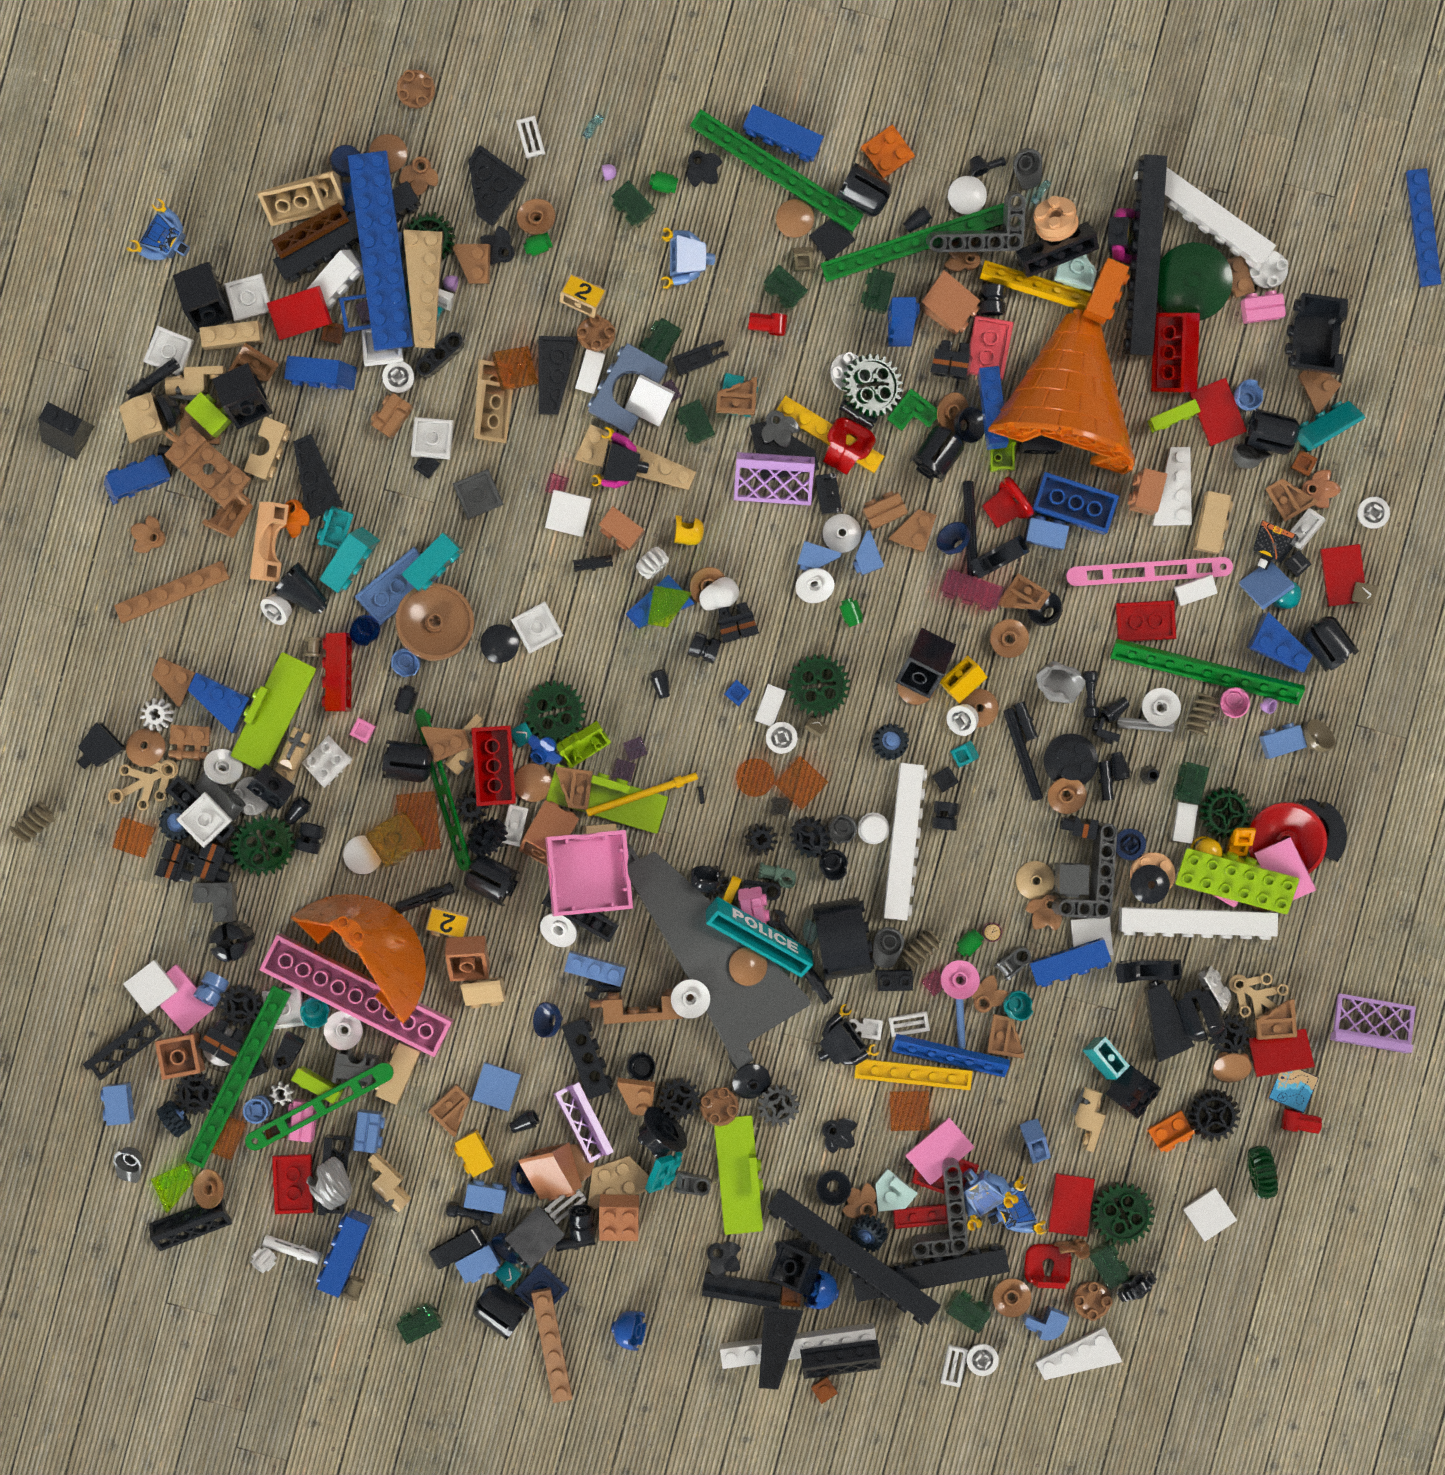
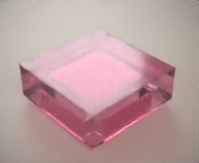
[545,473,569,494]
[921,969,943,996]

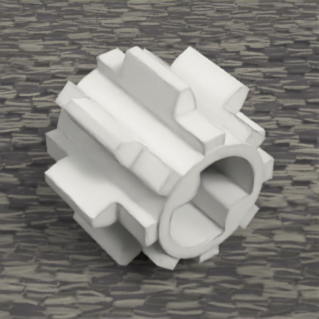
[269,1081,295,1106]
[250,1247,277,1273]

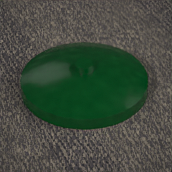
[1157,242,1233,321]

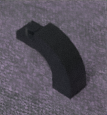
[970,535,1030,579]
[1299,798,1347,862]
[1116,959,1182,983]

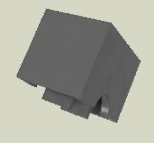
[1054,862,1089,897]
[332,1049,379,1086]

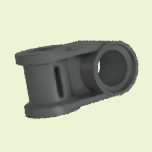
[994,946,1031,981]
[673,1171,712,1196]

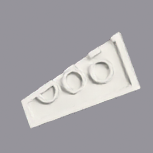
[1152,447,1192,526]
[1035,1326,1122,1380]

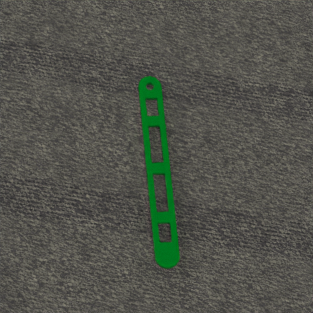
[415,708,471,871]
[245,1062,394,1151]

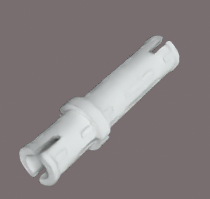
[262,1234,322,1265]

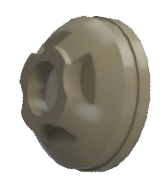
[1303,719,1335,752]

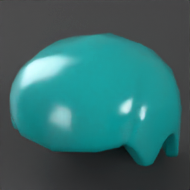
[1272,581,1302,609]
[1004,990,1034,1021]
[300,997,330,1028]

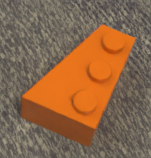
[1082,258,1130,325]

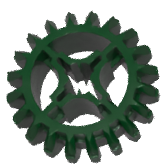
[403,211,456,260]
[1199,787,1252,839]
[1247,1145,1279,1199]

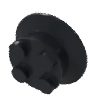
[1044,733,1098,785]
[637,1107,687,1158]

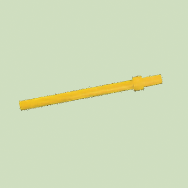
[586,772,698,817]

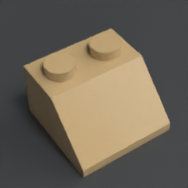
[118,392,167,444]
[461,976,506,1008]

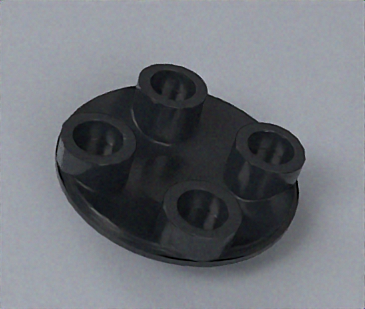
[480,624,519,663]

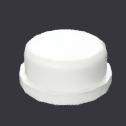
[382,362,415,393]
[1357,497,1390,529]
[260,594,292,625]
[947,704,979,736]
[766,722,798,754]
[857,812,890,844]
[966,1343,999,1376]

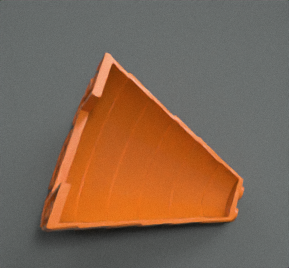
[988,309,1135,475]
[291,894,426,1024]

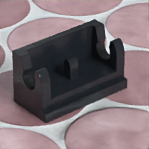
[815,473,843,516]

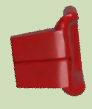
[823,417,876,475]
[982,477,1034,528]
[1024,1244,1071,1289]

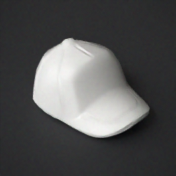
[699,577,739,611]

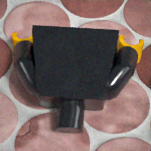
[818,1004,880,1066]

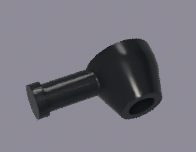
[969,155,1006,177]

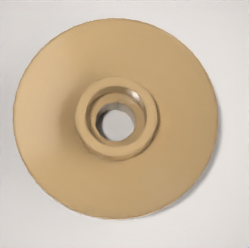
[1016,861,1054,900]

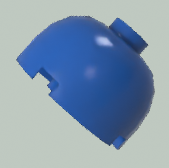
[803,1269,839,1310]
[611,1311,646,1351]

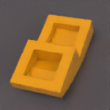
[1226,828,1256,856]

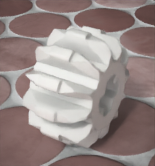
[636,547,669,579]
[140,698,174,731]

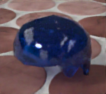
[349,615,380,646]

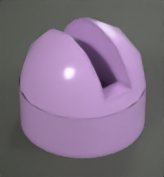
[602,164,616,181]
[443,275,458,292]
[1260,697,1277,714]

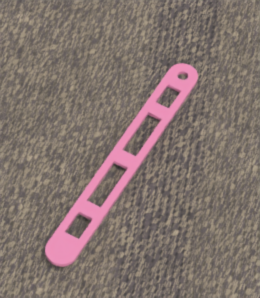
[1066,557,1233,586]

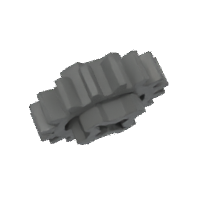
[758,1084,800,1127]

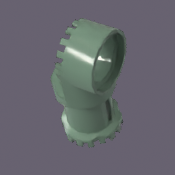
[758,862,796,888]

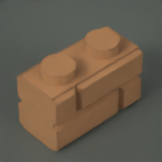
[371,393,414,439]
[862,491,908,531]

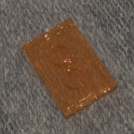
[396,791,441,853]

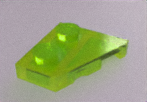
[647,585,691,628]
[151,1162,195,1213]

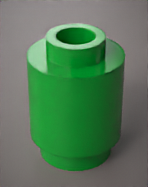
[649,170,678,194]
[523,232,553,257]
[839,598,863,627]
[956,928,984,957]

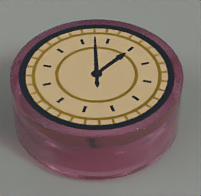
[982,922,1002,942]

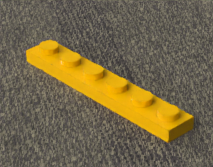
[979,260,1091,311]
[777,395,885,473]
[854,1059,973,1090]

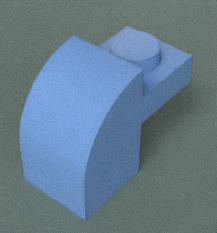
[1022,1306,1069,1341]

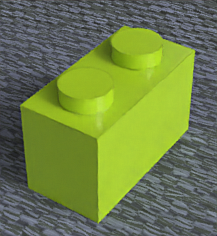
[184,392,232,438]

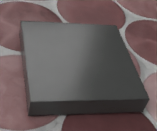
[453,469,504,520]

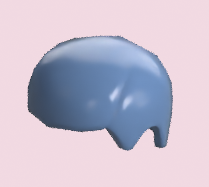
[1234,379,1264,411]
[391,648,421,677]

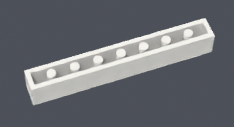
[1133,168,1276,269]
[883,763,927,920]
[1118,907,1278,940]
[720,1323,876,1369]

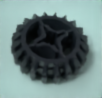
[1187,1089,1241,1142]

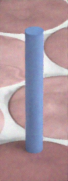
[956,999,966,1048]

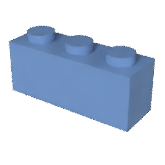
[564,951,627,987]

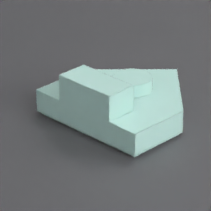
[1054,254,1097,291]
[875,1168,918,1212]

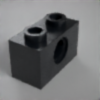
[246,764,296,811]

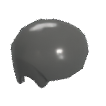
[827,814,857,845]

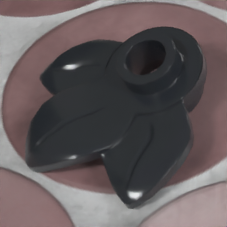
[687,151,723,187]
[480,226,515,265]
[822,1118,857,1153]
[707,1242,741,1280]

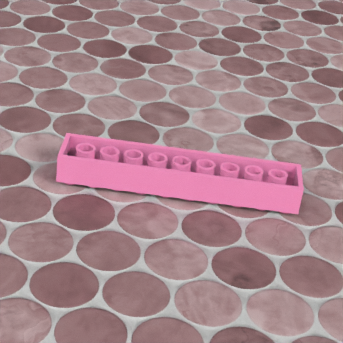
[259,933,454,1057]

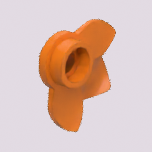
[281,499,310,538]

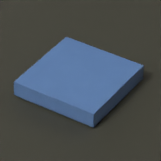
[1239,561,1295,610]
[472,1062,521,1112]

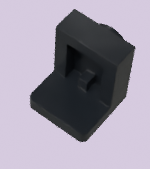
[1092,717,1121,745]

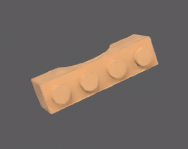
[250,502,289,582]

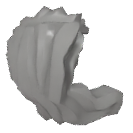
[1036,661,1086,703]
[306,1157,352,1210]

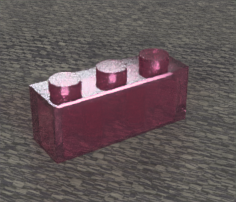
[939,568,1004,612]

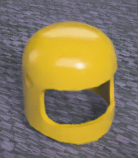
[674,515,704,545]
[1190,836,1222,857]

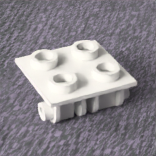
[302,735,352,788]
[1198,966,1231,1011]

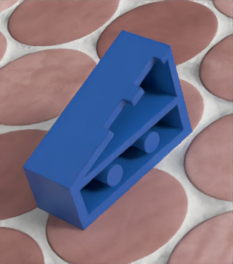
[888,297,920,347]
[284,356,357,391]
[104,455,170,505]
[626,575,695,629]
[1246,612,1312,673]
[188,673,253,733]

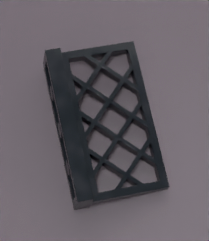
[800,1339,881,1379]

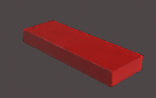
[893,1203,947,1229]

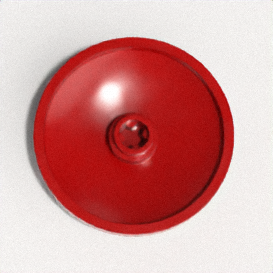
[1248,802,1327,874]

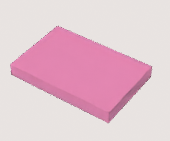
[1254,837,1316,901]
[160,964,215,1034]
[905,1117,975,1185]

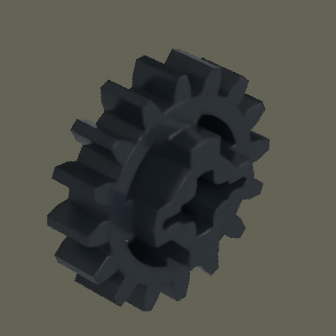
[790,816,832,858]
[467,817,508,858]
[219,984,263,1027]
[1206,1013,1250,1054]
[174,1073,218,1115]
[659,1077,701,1120]
[1116,1270,1157,1302]

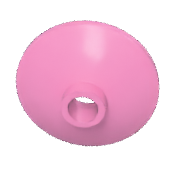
[941,960,980,999]

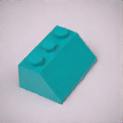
[1298,401,1366,453]

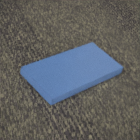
[355,547,439,626]

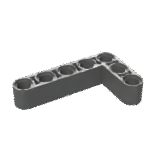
[926,191,1026,252]
[1052,822,1117,919]
[910,1158,968,1259]

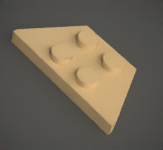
[588,1155,649,1209]

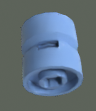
[193,971,229,1007]
[243,1094,273,1124]

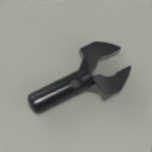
[768,909,797,940]
[585,979,622,999]

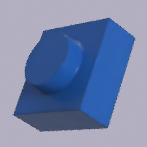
[724,679,751,707]

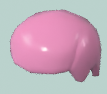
[1220,687,1250,718]

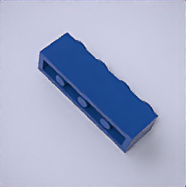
[743,104,824,162]
[977,366,1009,450]
[1029,937,1112,987]

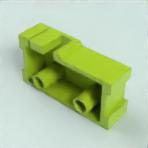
[1147,399,1201,433]
[990,438,1016,472]
[556,721,611,768]
[291,1066,345,1104]

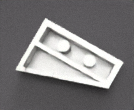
[306,249,363,309]

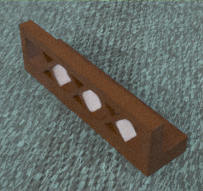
[271,202,349,259]

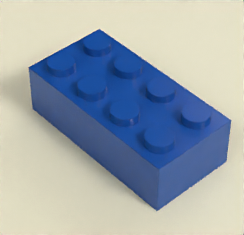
[1032,472,1119,535]
[316,1208,374,1298]

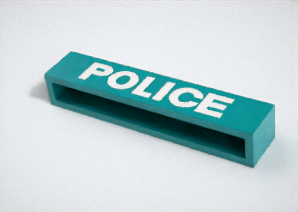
[706,897,813,978]

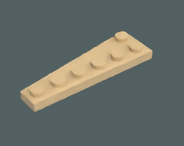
[403,230,443,348]
[575,424,697,491]

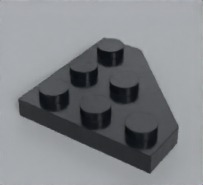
[468,145,527,227]
[750,421,819,481]

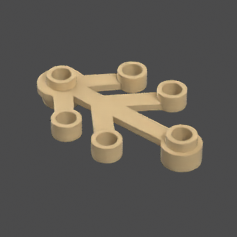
[108,760,179,810]
[1229,973,1289,1024]

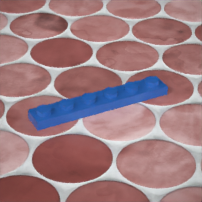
[1406,168,1442,287]
[891,1034,1010,1077]

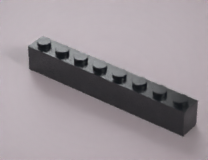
[273,181,421,283]
[851,1243,1010,1302]

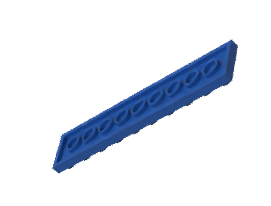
[348,150,414,351]

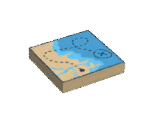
[1267,1070,1319,1113]

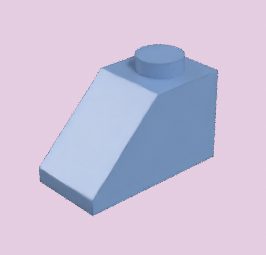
[853,530,884,576]
[797,541,842,571]
[1019,1118,1051,1164]

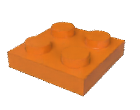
[860,124,915,179]

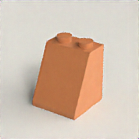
[920,270,980,335]
[518,800,579,867]
[519,1142,582,1201]

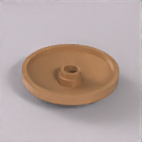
[395,583,474,661]

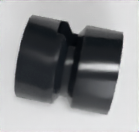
[980,284,1007,316]
[688,631,722,664]
[932,801,959,831]
[294,821,326,854]
[568,1204,595,1241]

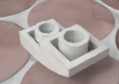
[575,349,605,394]

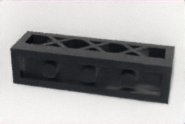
[83,1015,164,1081]
[318,1134,351,1216]
[149,1197,232,1251]
[702,1271,782,1308]

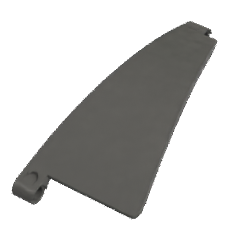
[627,844,811,1070]

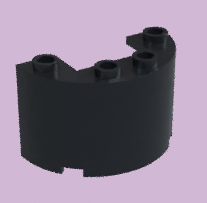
[1284,293,1349,375]
[812,897,875,981]

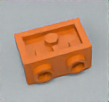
[1147,1110,1195,1152]

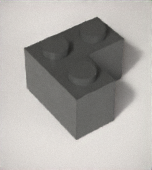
[193,881,237,922]

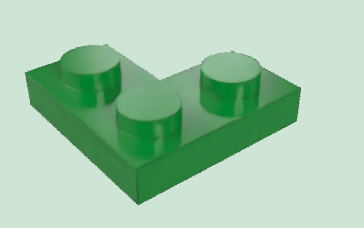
[887,389,937,432]

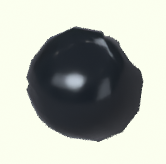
[819,849,848,881]
[691,866,720,893]
[626,1052,656,1081]

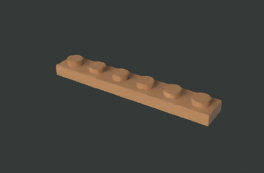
[114,561,230,624]
[531,1287,573,1403]

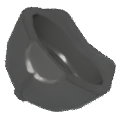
[1013,148,1042,190]
[1232,443,1272,469]
[873,927,904,968]
[113,1147,144,1183]

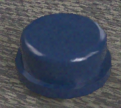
[330,145,360,177]
[1116,828,1146,860]

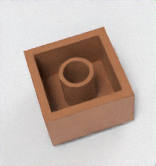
[1127,468,1167,515]
[598,506,645,551]
[445,936,490,982]
[155,1032,205,1080]
[599,1194,639,1241]

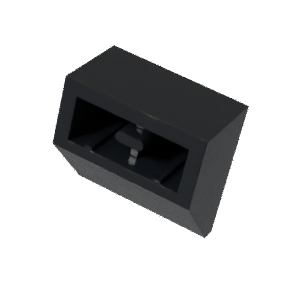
[1105,1064,1162,1119]

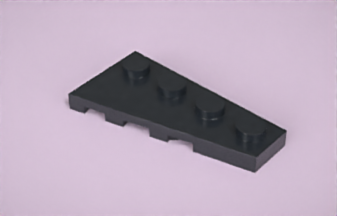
[538,336,577,415]
[293,434,344,520]
[758,1307,804,1390]

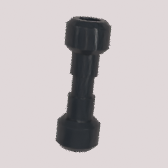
[1083,671,1099,718]
[446,1201,494,1226]

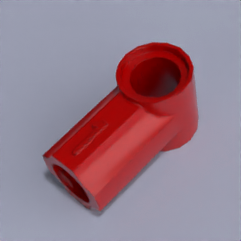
[748,312,788,336]
[1281,1109,1322,1134]

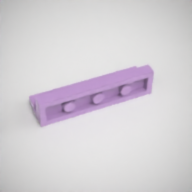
[554,1082,614,1163]

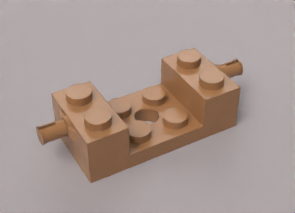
[164,426,252,510]
[590,988,693,1024]

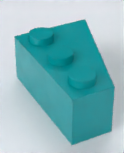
[319,527,381,593]
[401,533,464,592]

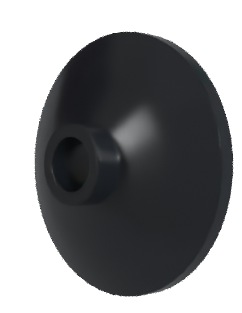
[1130,865,1170,904]
[732,1063,770,1099]

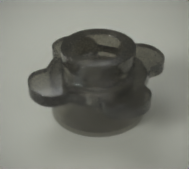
[771,796,790,816]

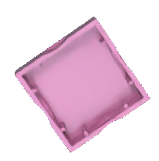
[545,830,633,916]

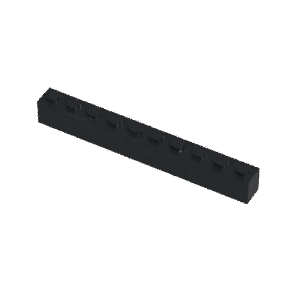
[1123,154,1168,356]
[767,1188,941,1325]

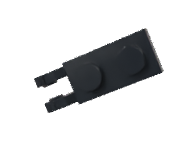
[672,340,729,377]

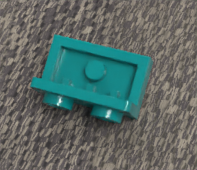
[316,506,354,550]

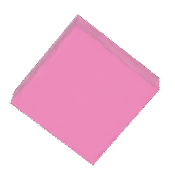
[349,717,376,744]

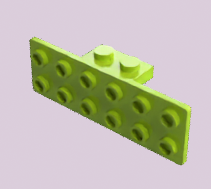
[231,652,317,770]
[546,764,668,834]
[1175,848,1299,914]
[714,1115,763,1235]

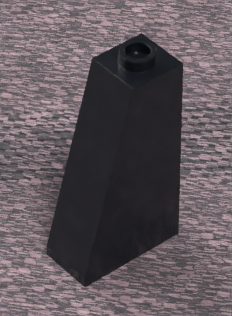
[1144,980,1195,1062]

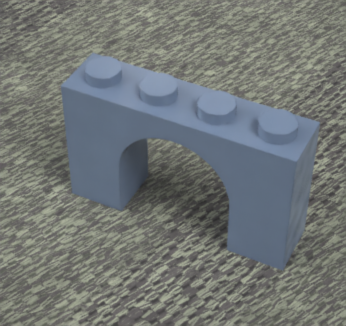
[587,343,668,436]

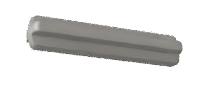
[1116,717,1175,732]

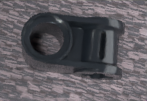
[273,1031,305,1070]

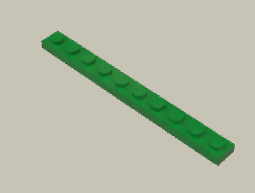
[690,109,864,233]
[820,203,1011,283]
[1110,639,1305,705]
[185,985,292,1168]

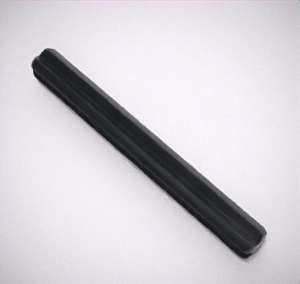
[963,481,978,577]
[1003,708,1043,801]

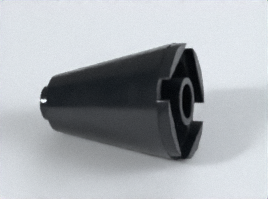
[272,562,328,614]

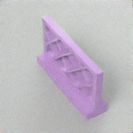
[734,452,815,505]
[1330,993,1416,1053]

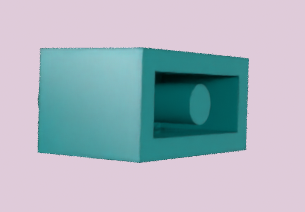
[1082,1036,1130,1080]

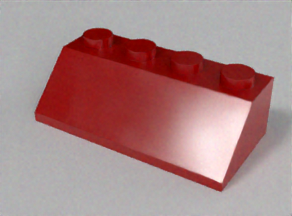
[1151,313,1200,392]
[322,633,352,712]
[471,725,516,806]

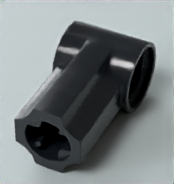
[743,879,781,900]

